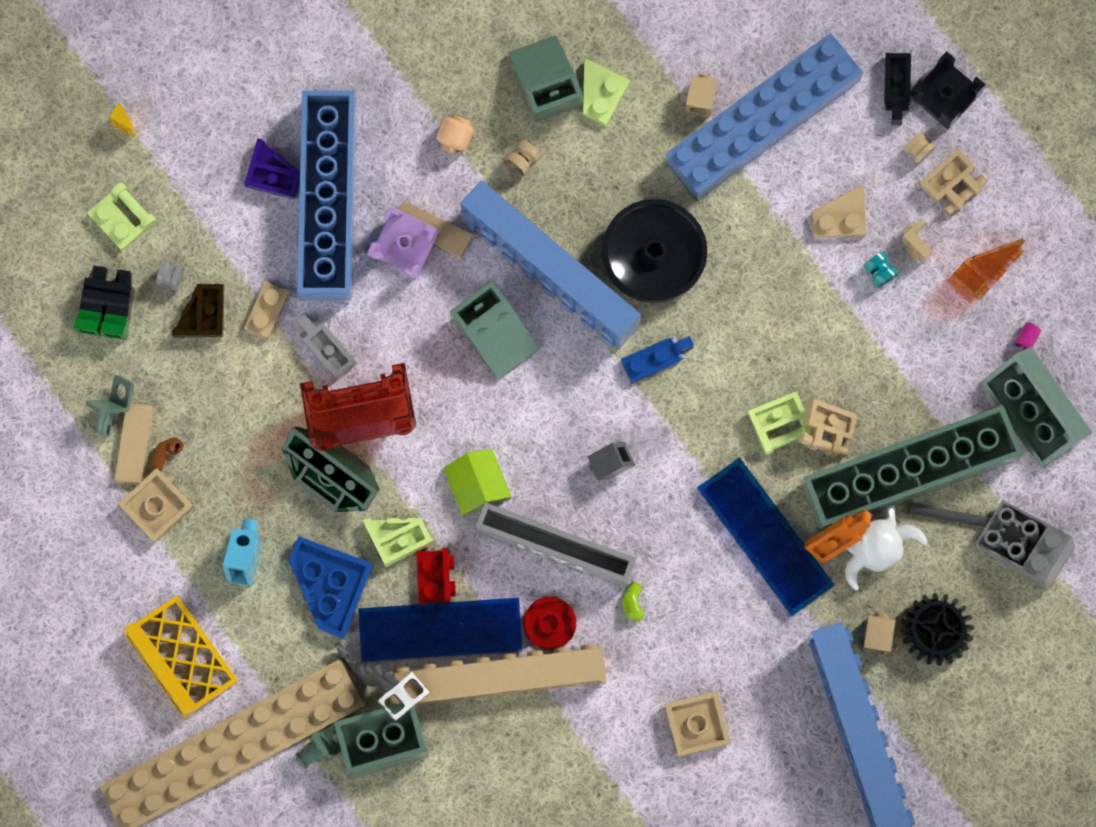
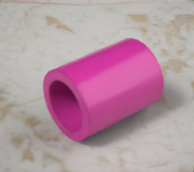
[1014,322,1042,350]

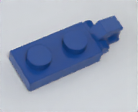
[620,336,694,384]

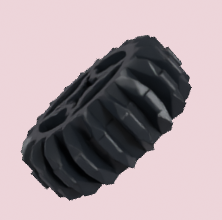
[900,593,974,666]

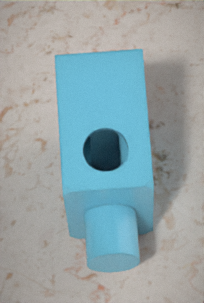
[223,518,261,586]

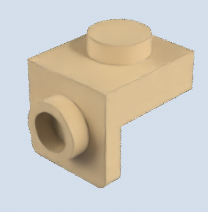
[901,219,933,264]

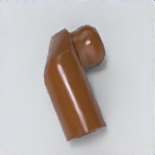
[150,437,184,471]

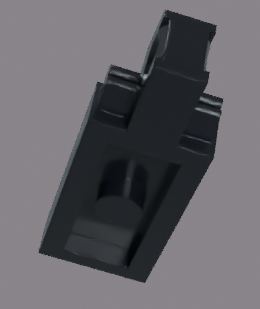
[884,53,911,125]

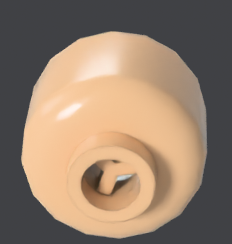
[436,114,474,154]

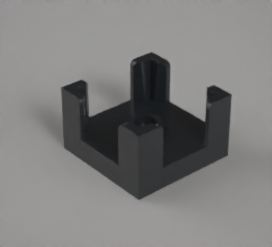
[910,51,986,130]

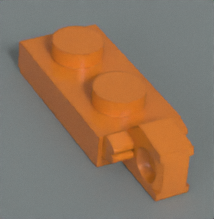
[804,509,872,564]

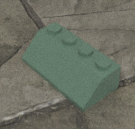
[980,347,1093,468]

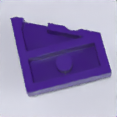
[244,138,300,200]

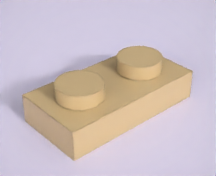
[244,281,290,340]

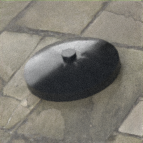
[602,199,707,303]

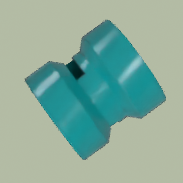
[863,252,899,288]

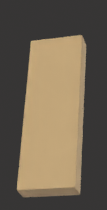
[399,201,473,259]
[115,403,154,484]

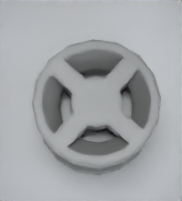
[156,261,184,291]

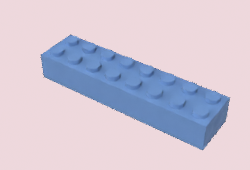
[665,33,863,201]
[297,90,356,301]
[460,180,641,349]
[807,622,915,827]

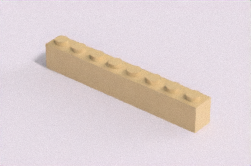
[390,644,607,706]

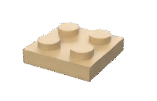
[118,468,194,543]
[665,691,731,757]

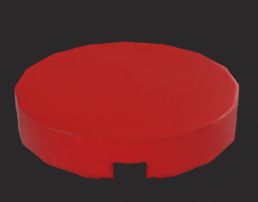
[524,597,576,650]

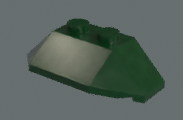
[281,426,380,512]

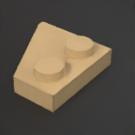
[812,186,866,238]

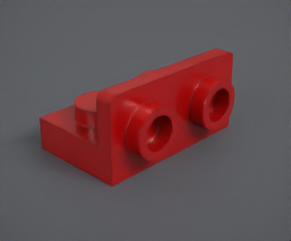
[416,548,456,606]

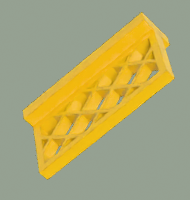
[124,595,238,720]

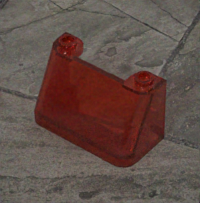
[299,363,416,451]

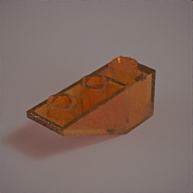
[947,238,1025,303]

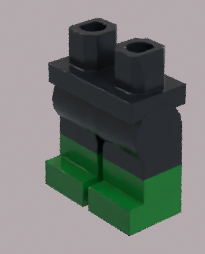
[73,265,135,340]

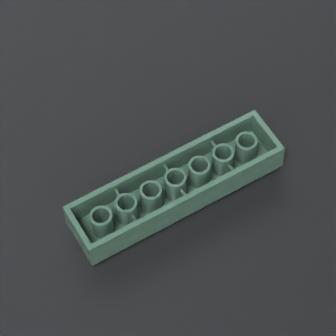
[801,405,1023,532]

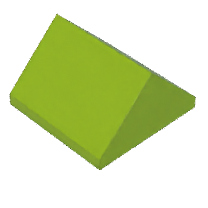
[443,449,512,517]

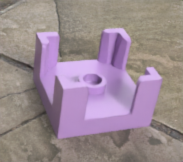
[367,207,441,277]

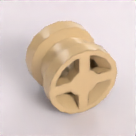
[903,132,936,165]

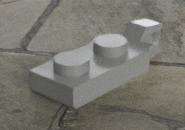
[296,313,357,380]

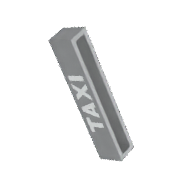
[475,502,636,588]

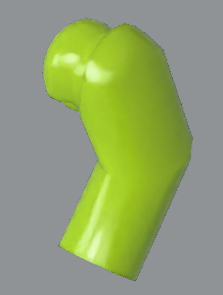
[621,581,645,622]

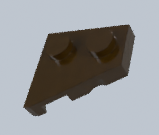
[172,284,225,338]

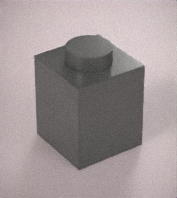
[587,442,636,481]

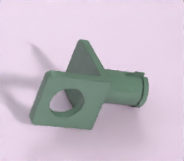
[86,375,134,436]
[296,718,346,768]

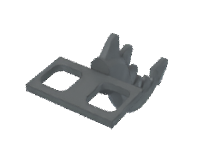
[336,643,430,722]

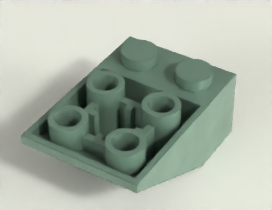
[508,35,583,123]
[450,281,540,380]

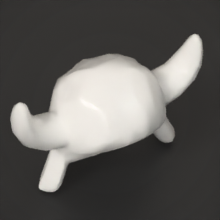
[845,504,927,591]

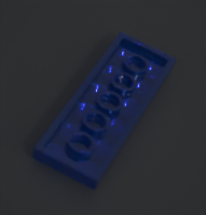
[697,457,835,617]
[358,598,523,663]

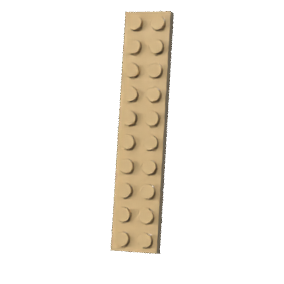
[99,659,365,827]

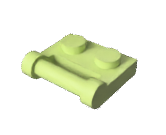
[87,183,157,252]
[747,391,811,456]

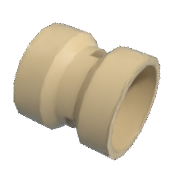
[505,139,541,176]

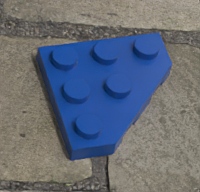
[288,536,374,640]

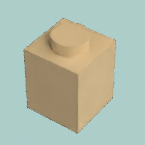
[685,74,718,117]
[862,613,896,655]

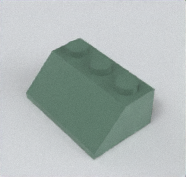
[334,703,429,779]

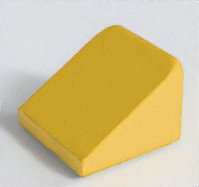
[109,102,137,137]

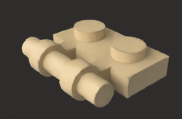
[919,149,988,216]
[799,399,857,458]

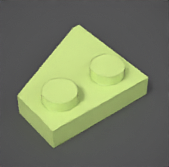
[583,59,630,126]
[363,518,434,567]

